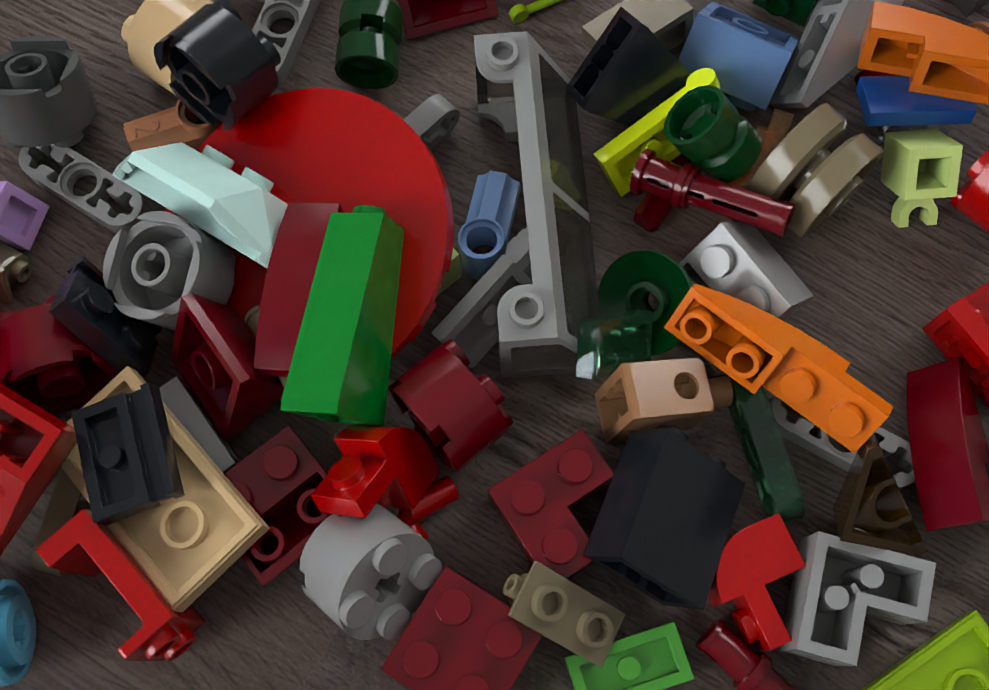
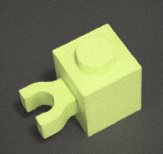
[881,128,963,228]

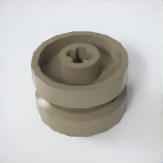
[747,103,884,239]

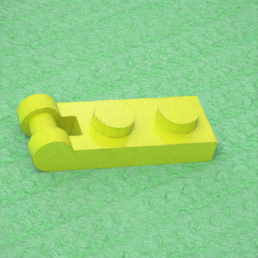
[593,68,720,197]

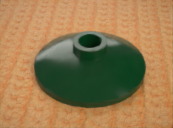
[597,250,693,356]

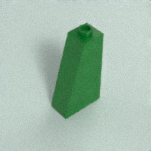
[280,205,404,426]

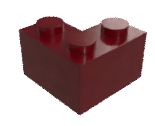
[488,429,614,580]

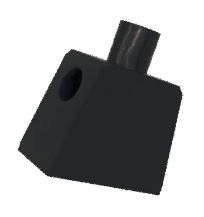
[565,7,689,127]

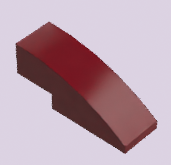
[254,202,344,377]
[906,357,989,531]

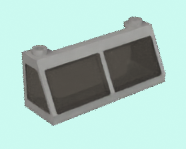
[474,31,606,379]

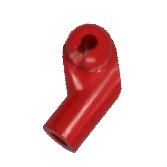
[396,476,459,541]

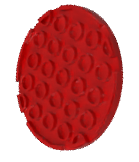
[164,88,454,400]

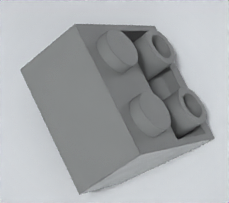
[651,220,814,371]

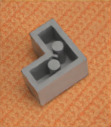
[779,531,936,666]

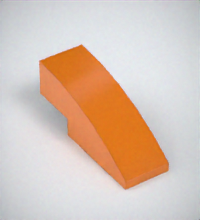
[857,0,989,105]

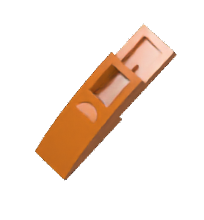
[664,284,894,454]

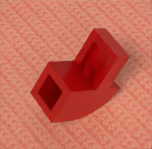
[311,424,440,518]
[708,513,806,651]

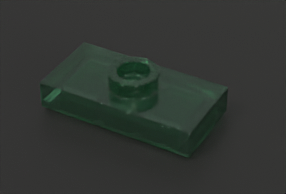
[576,309,653,379]

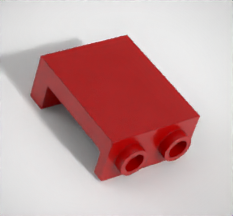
[35,508,206,662]

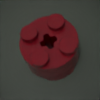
[0,295,119,413]
[388,339,513,473]

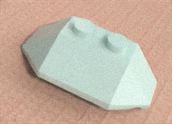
[112,142,288,269]

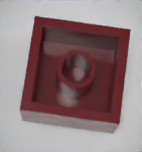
[380,566,542,690]

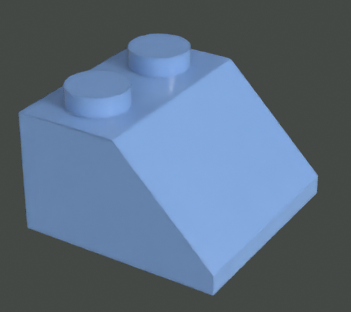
[678,1,801,111]

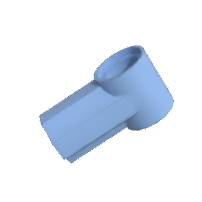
[458,170,521,281]

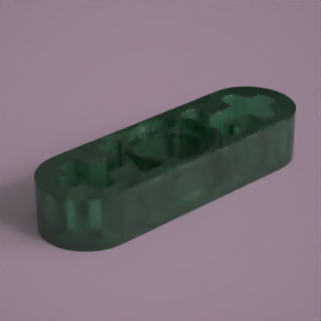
[726,374,805,523]

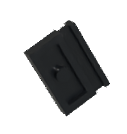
[48,256,162,377]
[71,382,185,526]

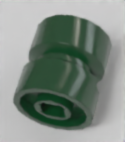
[335,0,403,89]
[664,85,762,183]

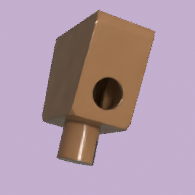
[595,357,733,445]

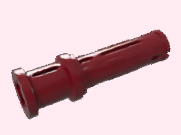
[630,149,795,237]

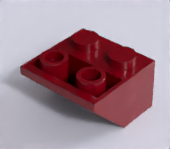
[225,425,344,587]

